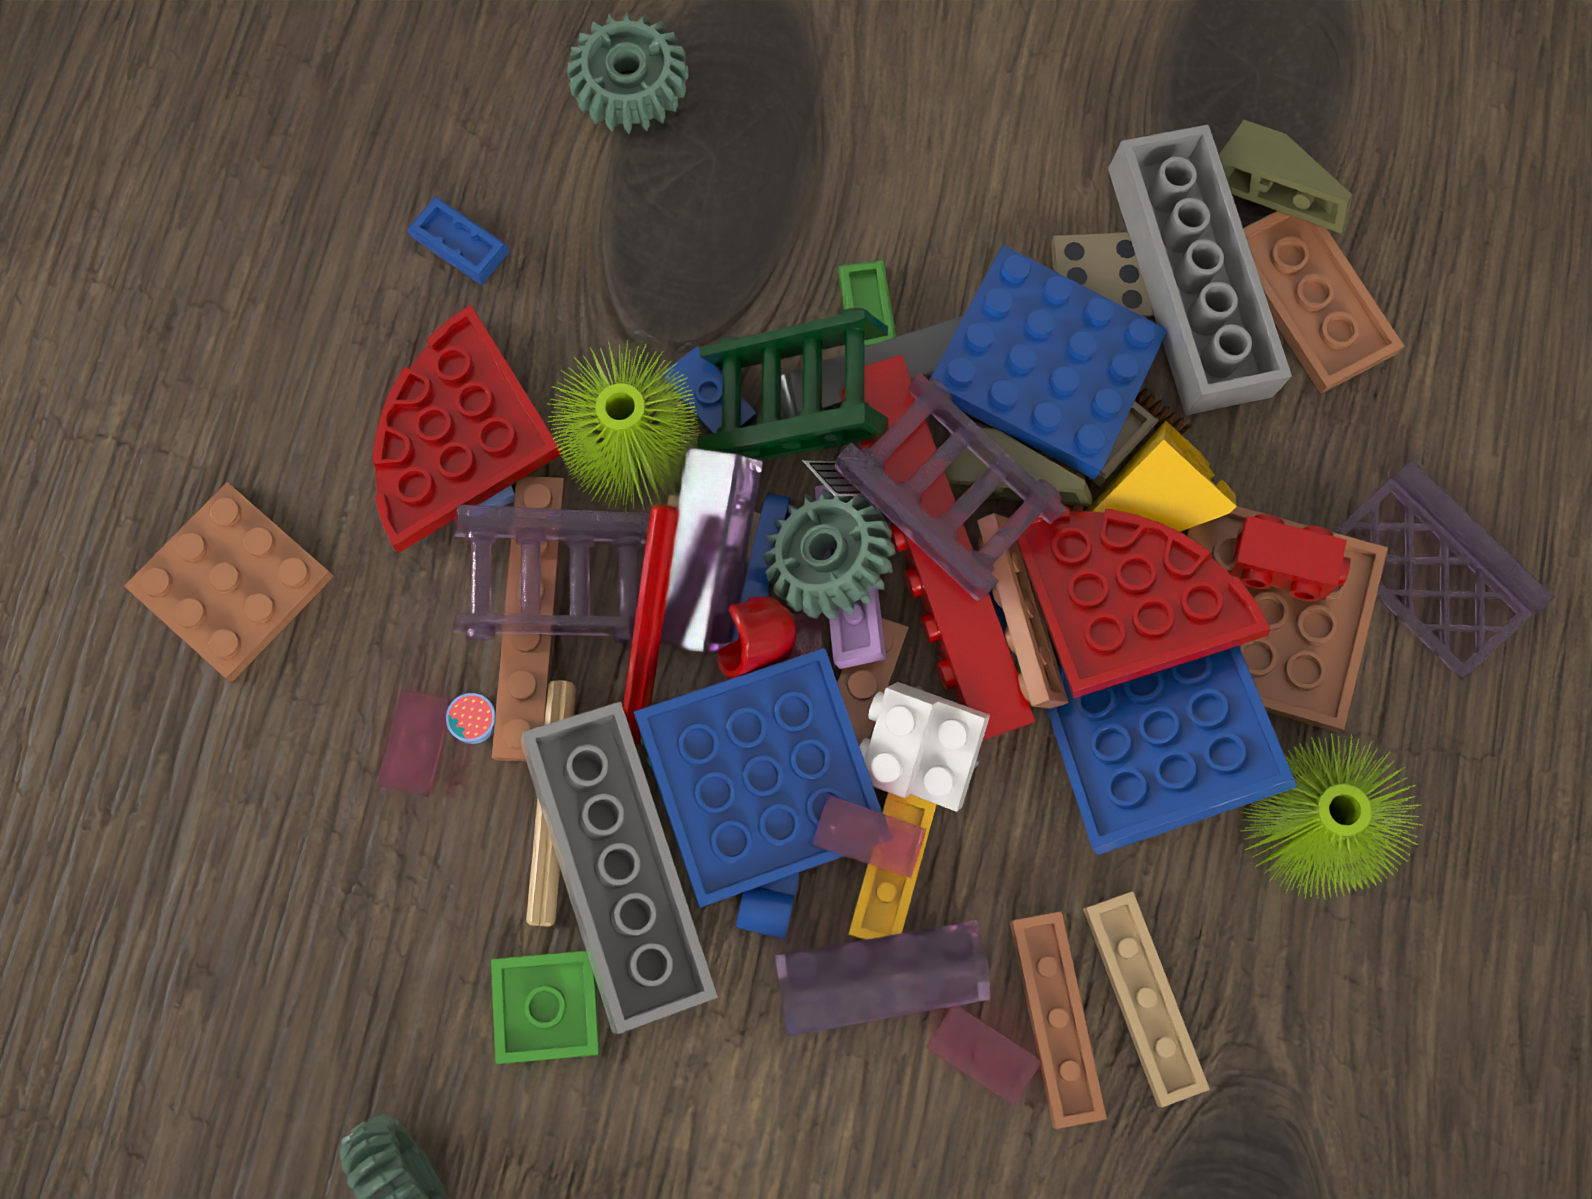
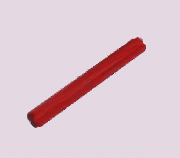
[623,504,680,744]

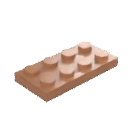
[1243,211,1405,394]

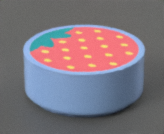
[446,693,496,744]

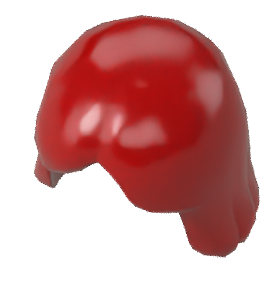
[717,596,796,679]

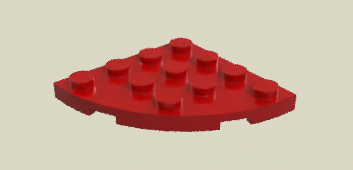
[372,304,563,553]
[1009,507,1270,698]

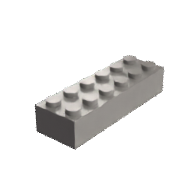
[1108,124,1292,416]
[520,702,718,1034]

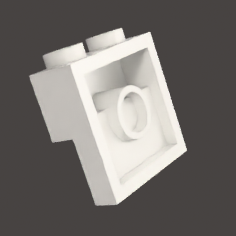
[859,682,990,812]

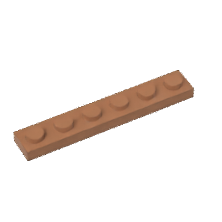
[492,476,566,762]

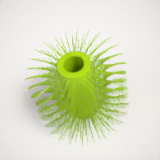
[547,340,701,512]
[1240,733,1423,900]

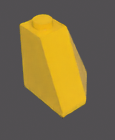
[1085,421,1237,532]

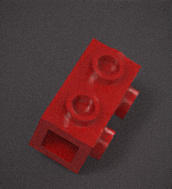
[1229,514,1351,601]

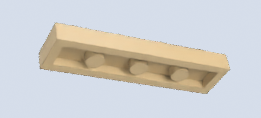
[1083,891,1210,1107]

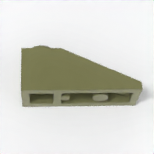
[1219,120,1353,234]
[943,422,1093,507]

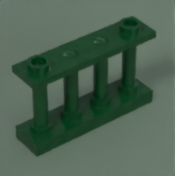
[697,308,888,468]

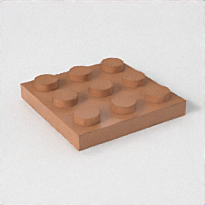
[124,482,334,682]

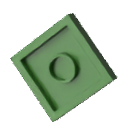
[491,951,601,1064]

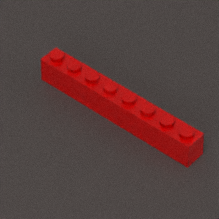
[839,354,1035,740]

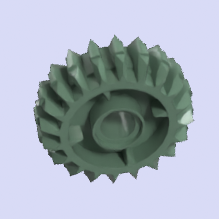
[567,12,688,133]
[763,488,896,620]
[340,1113,450,1199]

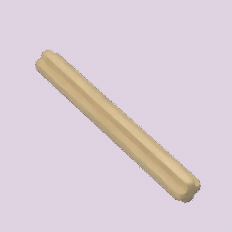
[526,680,576,927]

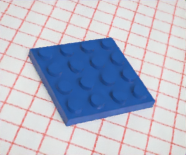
[924,245,1166,479]
[1046,645,1297,855]
[633,648,891,908]

